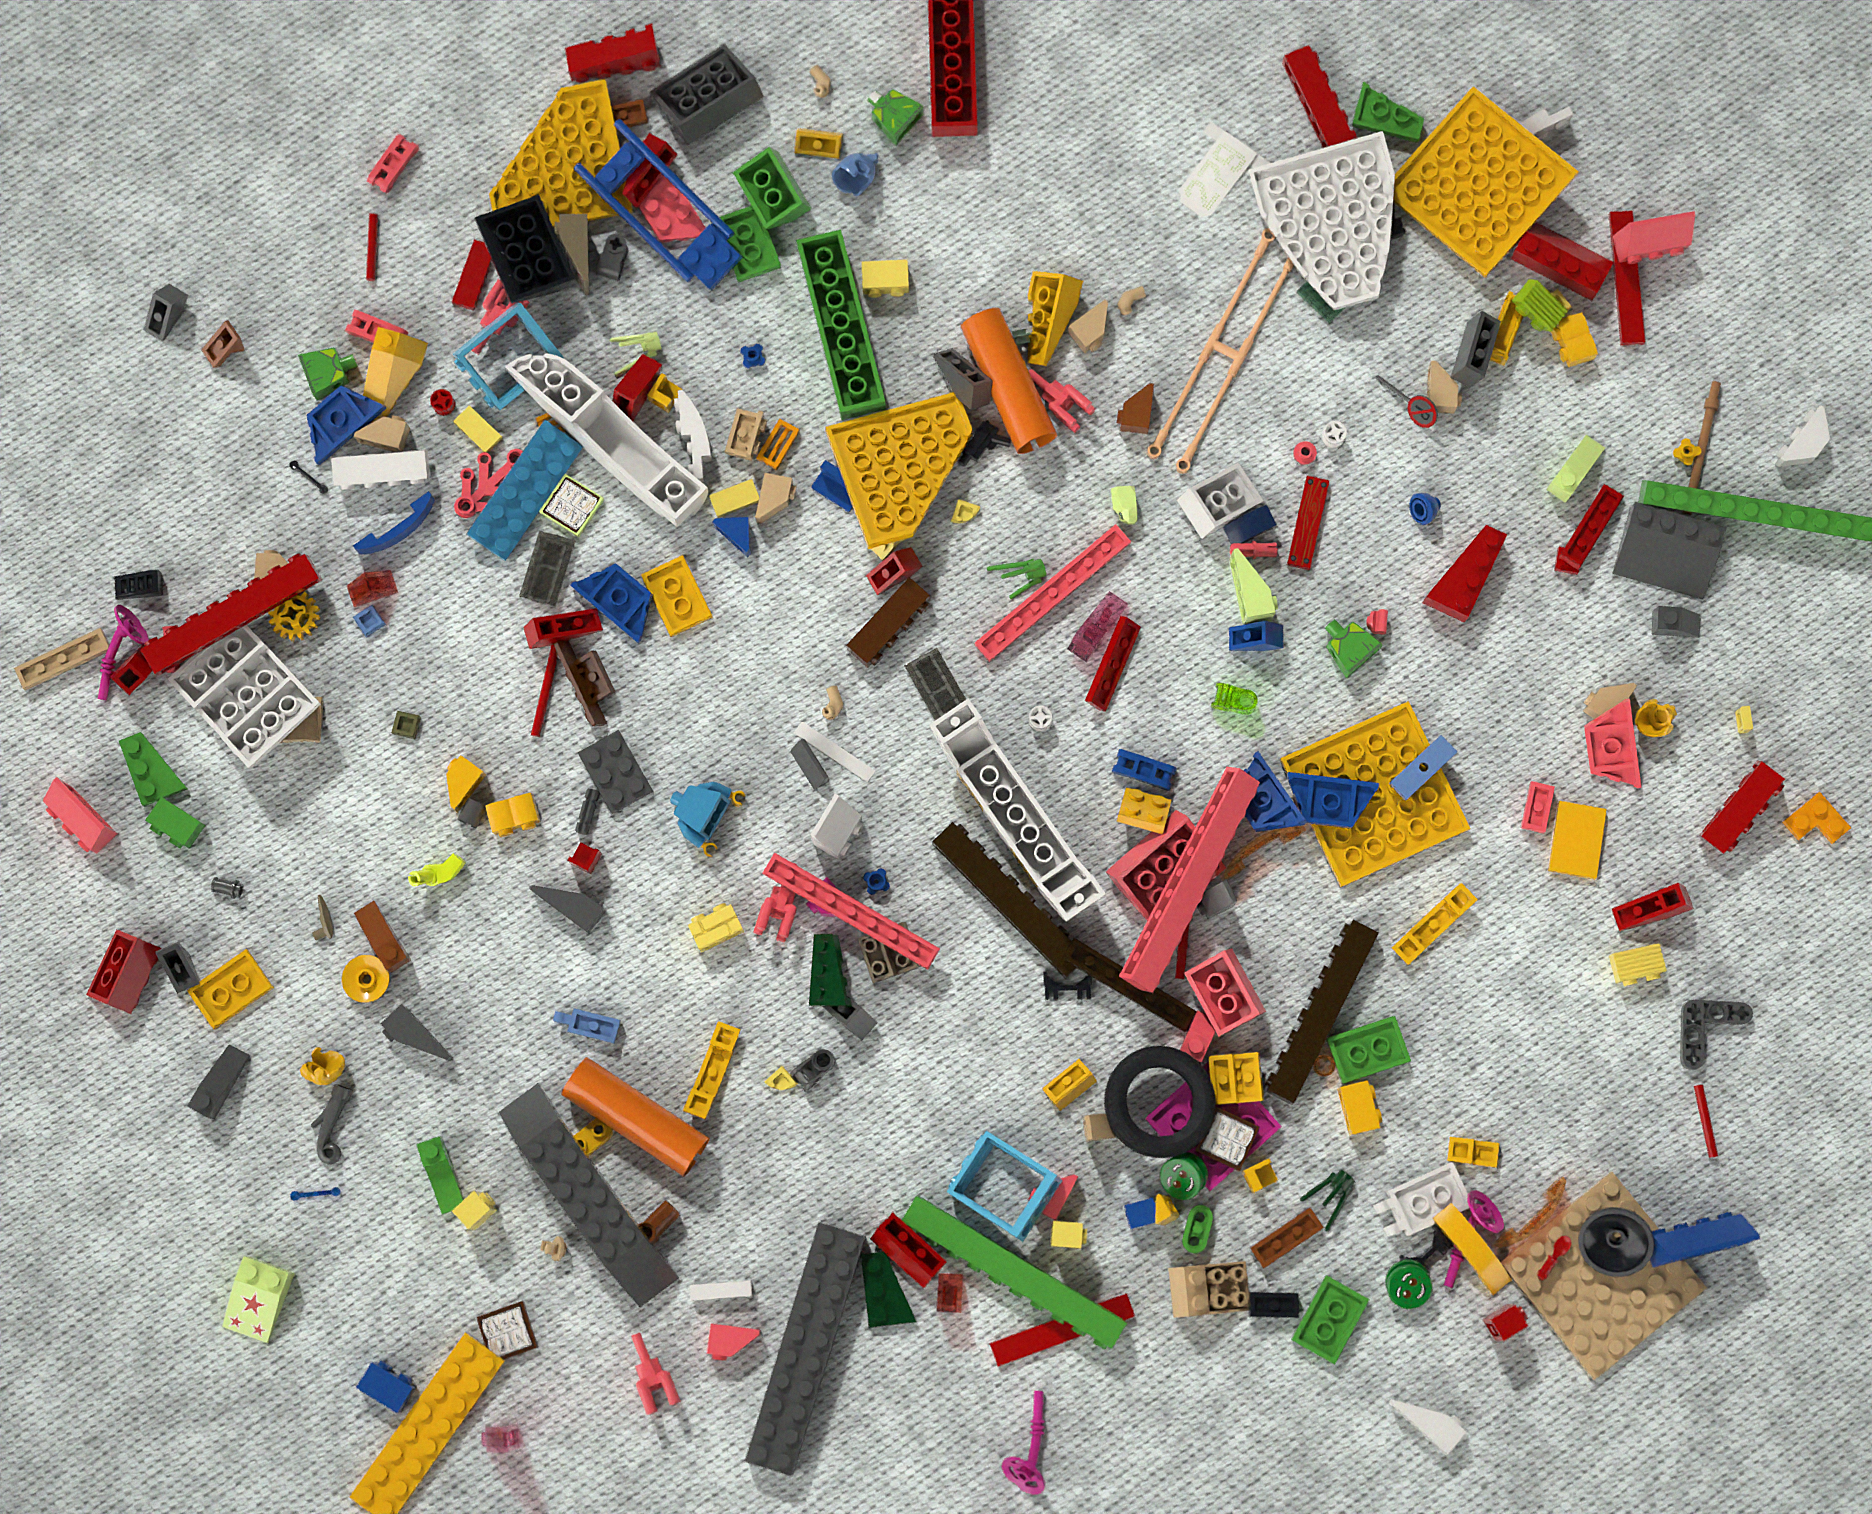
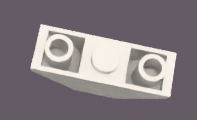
[1775,405,1830,467]

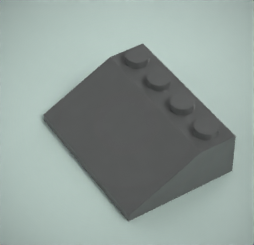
[649,44,764,145]
[1612,502,1726,599]

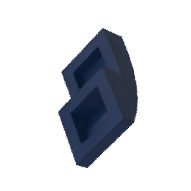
[1223,505,1277,544]

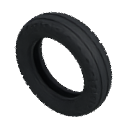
[1104,1046,1216,1158]

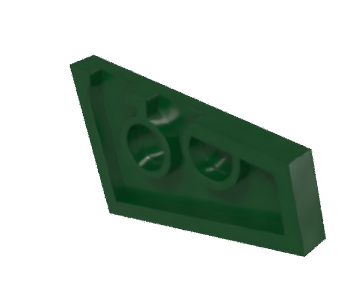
[809,934,852,1007]
[861,1252,917,1328]

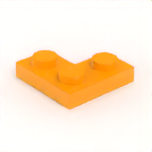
[1782,792,1851,844]

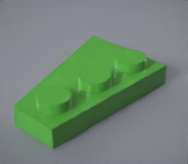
[1351,82,1424,143]
[119,732,188,806]

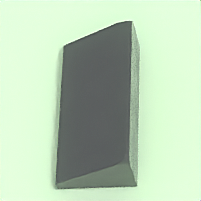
[790,738,829,790]

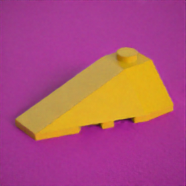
[1028,271,1083,366]
[363,327,428,423]

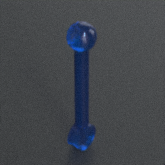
[290,1187,341,1201]

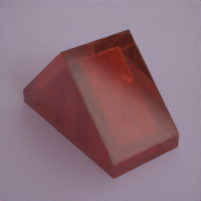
[347,570,398,608]
[937,1273,963,1313]

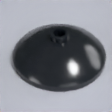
[1578,1207,1654,1277]

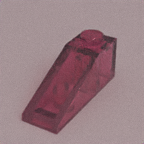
[1068,591,1128,662]
[481,1423,519,1453]

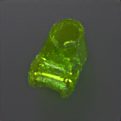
[1211,683,1258,715]

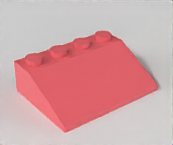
[1106,810,1226,921]

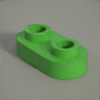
[1182,1205,1213,1253]

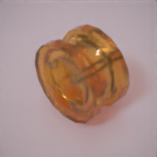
[1313,1055,1335,1077]

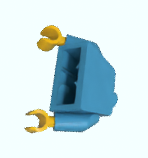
[670,781,746,857]

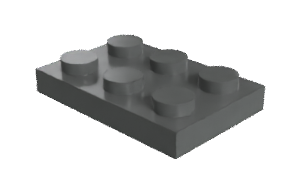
[578,730,653,814]

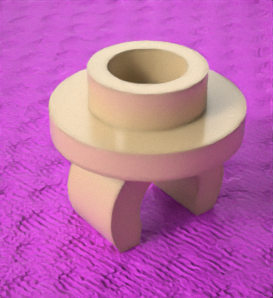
[540,1236,567,1261]

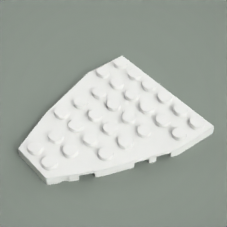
[1249,131,1395,310]

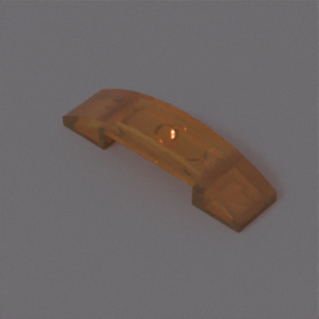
[1221,826,1306,881]
[1491,1177,1566,1249]

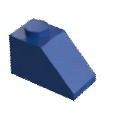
[1229,621,1284,651]

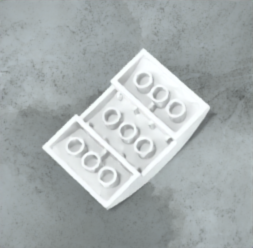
[168,625,321,769]

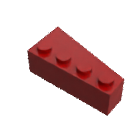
[1422,525,1508,623]
[1699,760,1785,854]

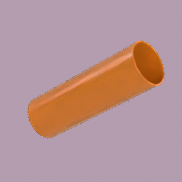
[960,308,1057,454]
[561,1057,710,1177]

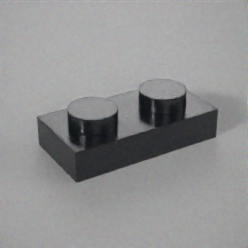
[1249,1292,1299,1318]

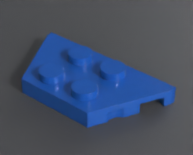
[306,386,387,465]
[570,563,653,643]
[1244,751,1307,832]
[1287,772,1379,829]

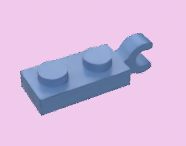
[553,1008,621,1044]

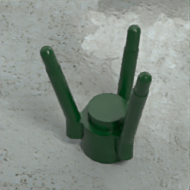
[1300,1170,1355,1232]

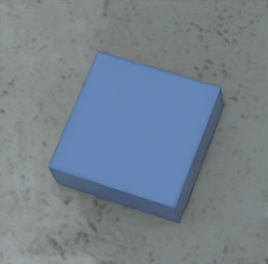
[353,605,386,637]

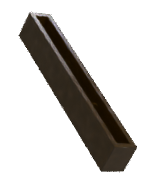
[932,822,1077,979]
[1265,919,1379,1105]

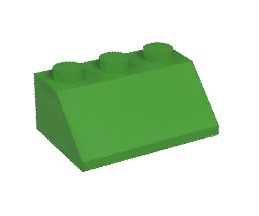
[733,147,812,230]

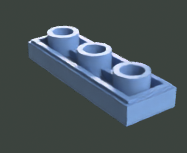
[1389,735,1458,801]

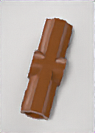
[638,1200,681,1244]

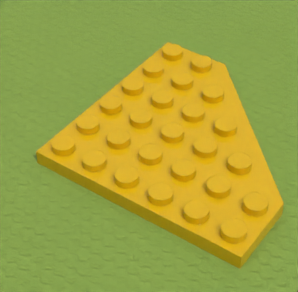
[489,79,633,229]
[825,392,972,549]

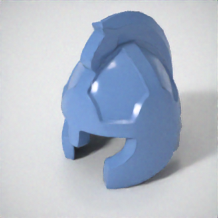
[832,153,879,196]

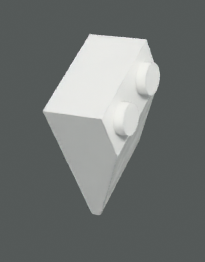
[1177,463,1263,539]
[811,794,863,859]

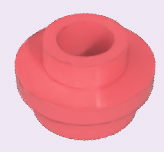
[1293,441,1317,465]

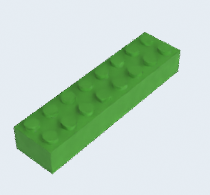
[796,229,886,420]

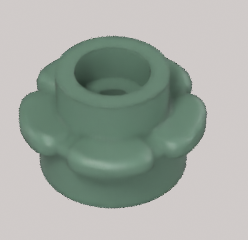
[1012,329,1031,345]

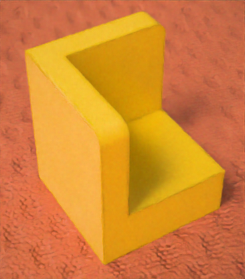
[647,373,682,413]
[1241,1158,1278,1193]

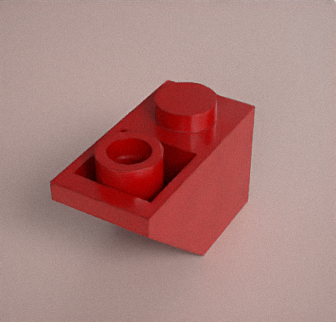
[109,645,152,695]

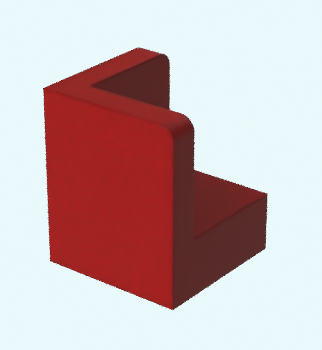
[567,842,602,874]

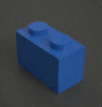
[356,1360,417,1413]

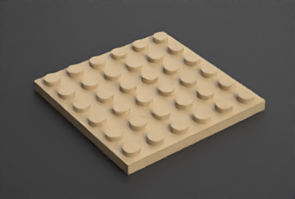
[1500,1172,1707,1380]

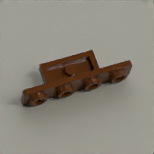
[554,641,616,726]

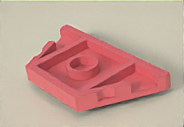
[638,175,706,243]
[1584,699,1642,788]

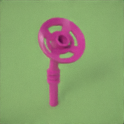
[97,605,148,700]
[1443,1190,1504,1288]
[1002,1391,1045,1495]

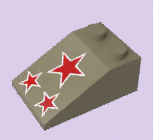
[555,214,589,295]

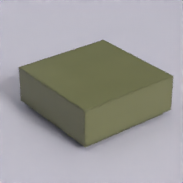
[391,711,421,739]

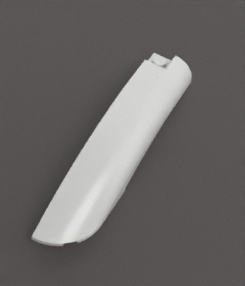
[505,353,708,527]

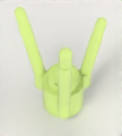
[610,331,662,376]

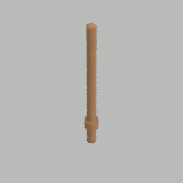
[1682,381,1721,515]

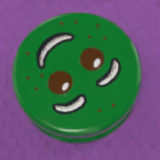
[1160,1152,1208,1200]
[1385,1260,1433,1309]

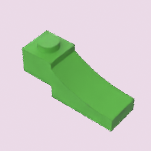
[416,1136,464,1214]

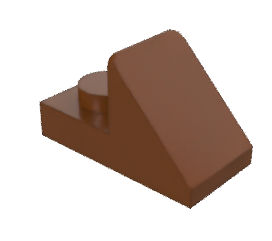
[201,320,245,368]

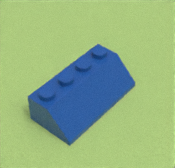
[1650,1212,1761,1268]

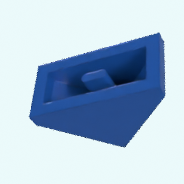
[712,517,751,558]

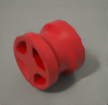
[430,389,456,416]

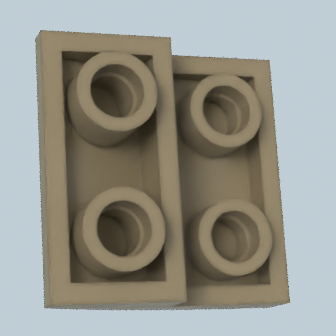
[857,922,921,983]

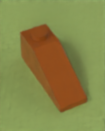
[354,901,411,973]

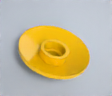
[342,955,390,1003]

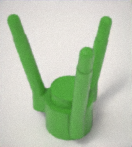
[986,559,1047,599]

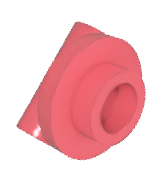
[1367,609,1388,634]

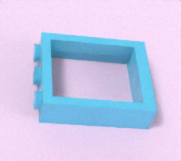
[453,302,564,410]
[947,1131,1063,1242]

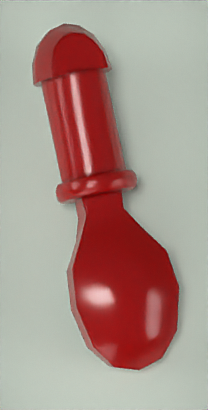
[1537,1235,1572,1280]

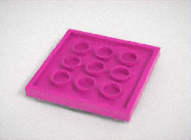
[1145,1054,1282,1192]

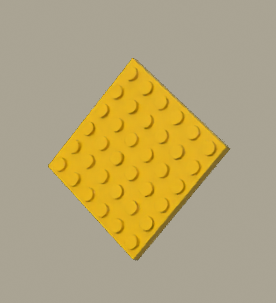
[1393,86,1579,278]
[1280,701,1471,888]

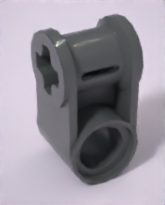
[596,233,628,281]
[790,1049,835,1092]

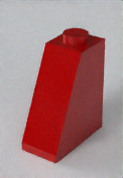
[612,354,662,421]

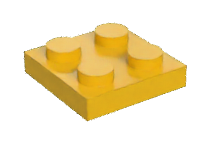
[1117,787,1172,834]

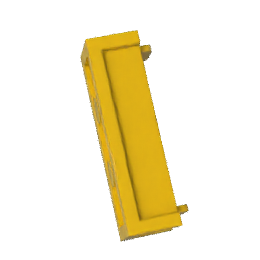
[1490,291,1523,366]

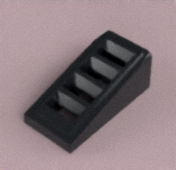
[114,570,163,600]

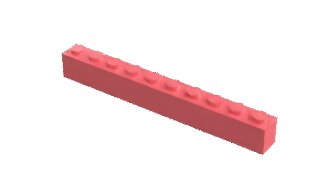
[1119,767,1260,993]

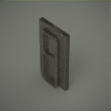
[519,531,576,607]
[904,648,966,720]

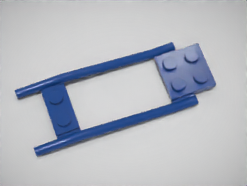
[574,119,743,290]

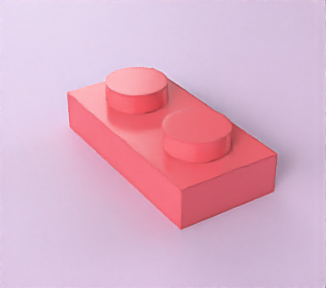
[1520,781,1555,834]

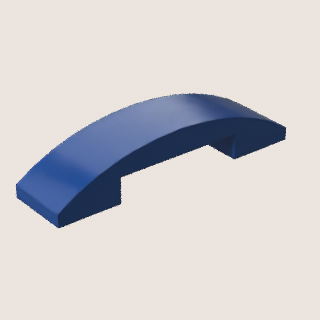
[353,491,435,555]

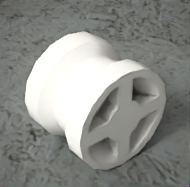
[1322,421,1347,448]
[1028,705,1052,732]

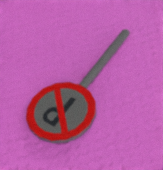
[1376,375,1438,428]

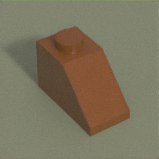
[1116,383,1154,434]

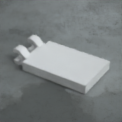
[1373,1162,1469,1237]

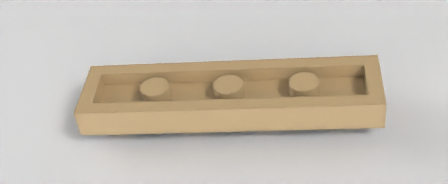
[14,628,109,690]

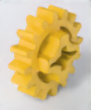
[268,592,321,642]

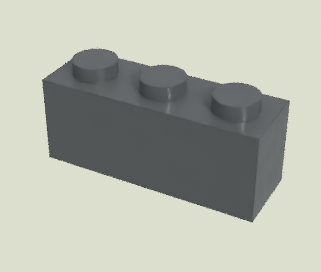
[1451,311,1501,388]

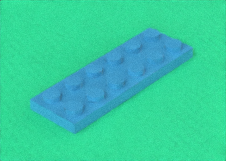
[466,420,583,561]

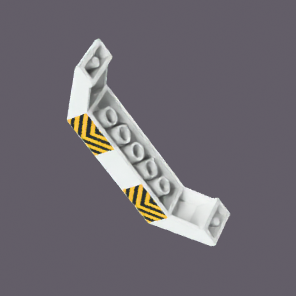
[929,698,1106,922]

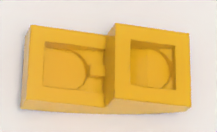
[1447,1137,1500,1168]

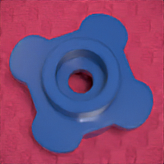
[740,344,765,368]
[863,868,890,895]

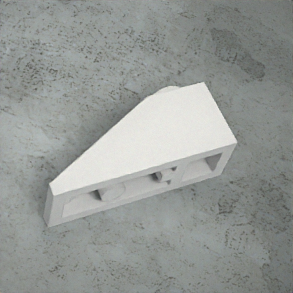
[1388,1399,1467,1455]

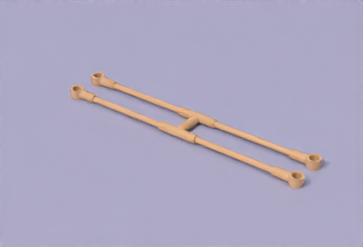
[1147,228,1294,474]

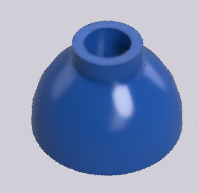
[1409,493,1441,525]

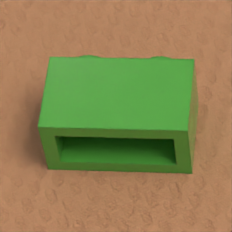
[145,797,206,849]

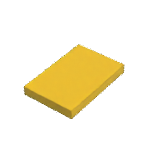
[641,555,713,637]
[1548,801,1607,879]
[187,949,274,1030]

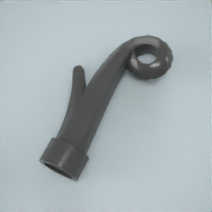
[311,1084,353,1165]

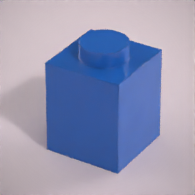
[1124,1198,1156,1229]

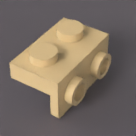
[725,408,767,461]

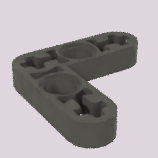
[1680,1000,1753,1070]

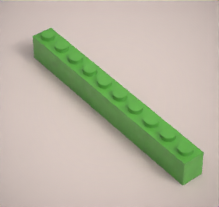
[1638,480,1872,542]
[902,1195,1127,1350]

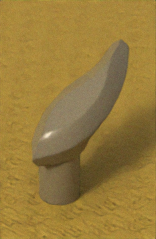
[312,894,333,941]

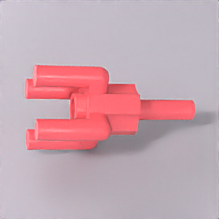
[471,279,529,355]
[1029,369,1096,433]
[753,863,797,942]
[631,1332,681,1415]

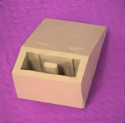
[1168,1261,1249,1318]

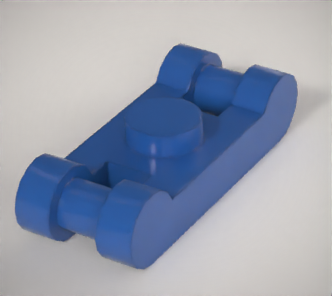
[1112,749,1177,791]

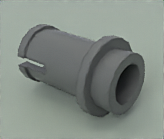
[211,877,244,899]

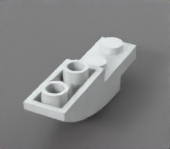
[1521,107,1573,140]
[674,390,712,484]

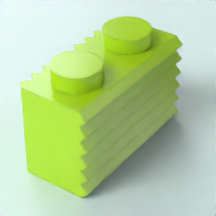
[1512,279,1568,332]

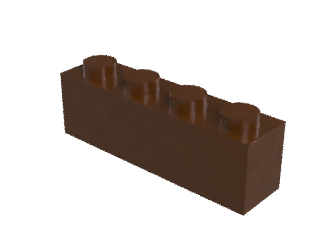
[846,577,931,668]

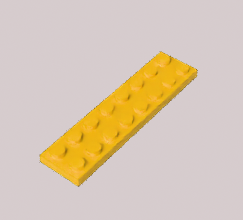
[349,1332,506,1514]

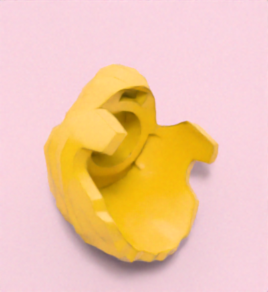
[1635,699,1677,737]
[300,1047,345,1085]

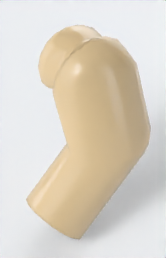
[809,65,831,98]
[1117,286,1146,315]
[822,686,844,720]

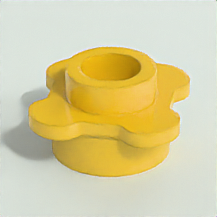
[1673,438,1701,466]

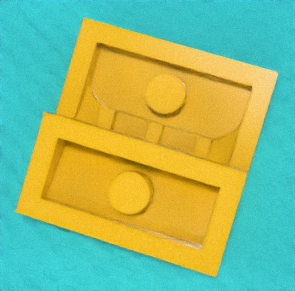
[1208,1052,1264,1105]

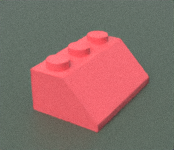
[1613,211,1695,264]
[43,777,118,854]
[1184,948,1266,1037]

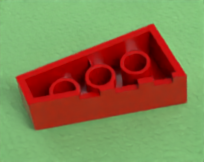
[565,24,661,83]

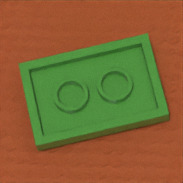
[720,206,781,283]
[1326,1015,1411,1084]
[1291,1275,1369,1364]

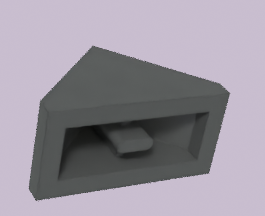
[156,942,200,994]

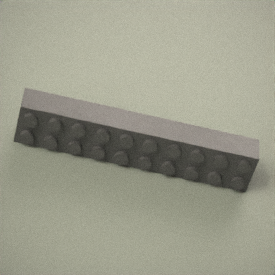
[744,1222,866,1476]

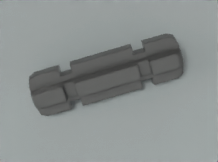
[575,789,599,835]

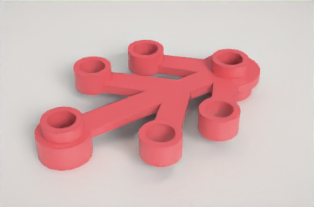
[454,449,522,518]

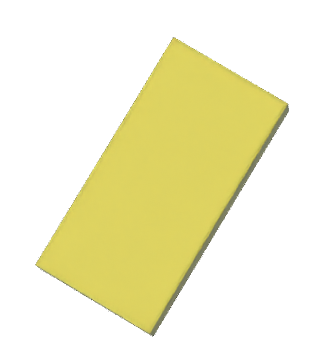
[453,405,503,453]
[709,479,759,518]

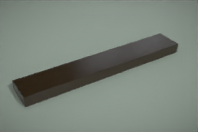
[1062,938,1197,1032]

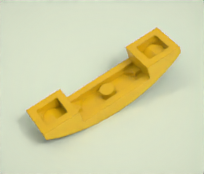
[1392,883,1478,965]
[683,1021,741,1120]
[1432,1203,1512,1295]

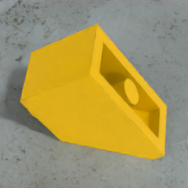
[446,755,486,812]

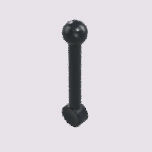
[289,460,328,494]

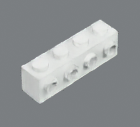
[331,449,430,490]

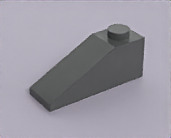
[933,348,993,410]
[530,885,606,934]
[380,1004,453,1061]
[187,1044,250,1119]

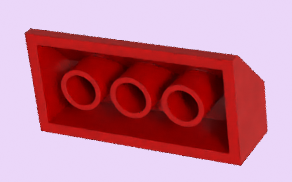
[1510,222,1613,301]

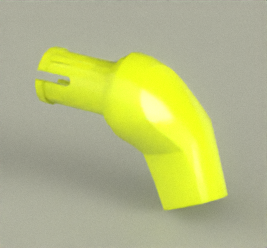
[408,853,466,887]

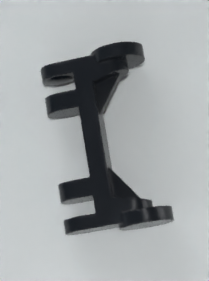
[1043,971,1092,1000]
[1399,1224,1453,1271]

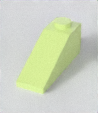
[1546,435,1605,503]

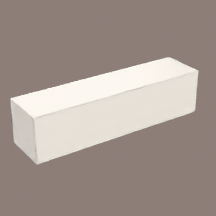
[690,1281,753,1300]

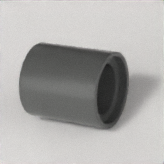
[457,798,486,828]

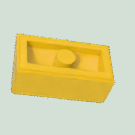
[794,128,843,159]
[1042,1059,1097,1111]
[1156,1194,1180,1226]

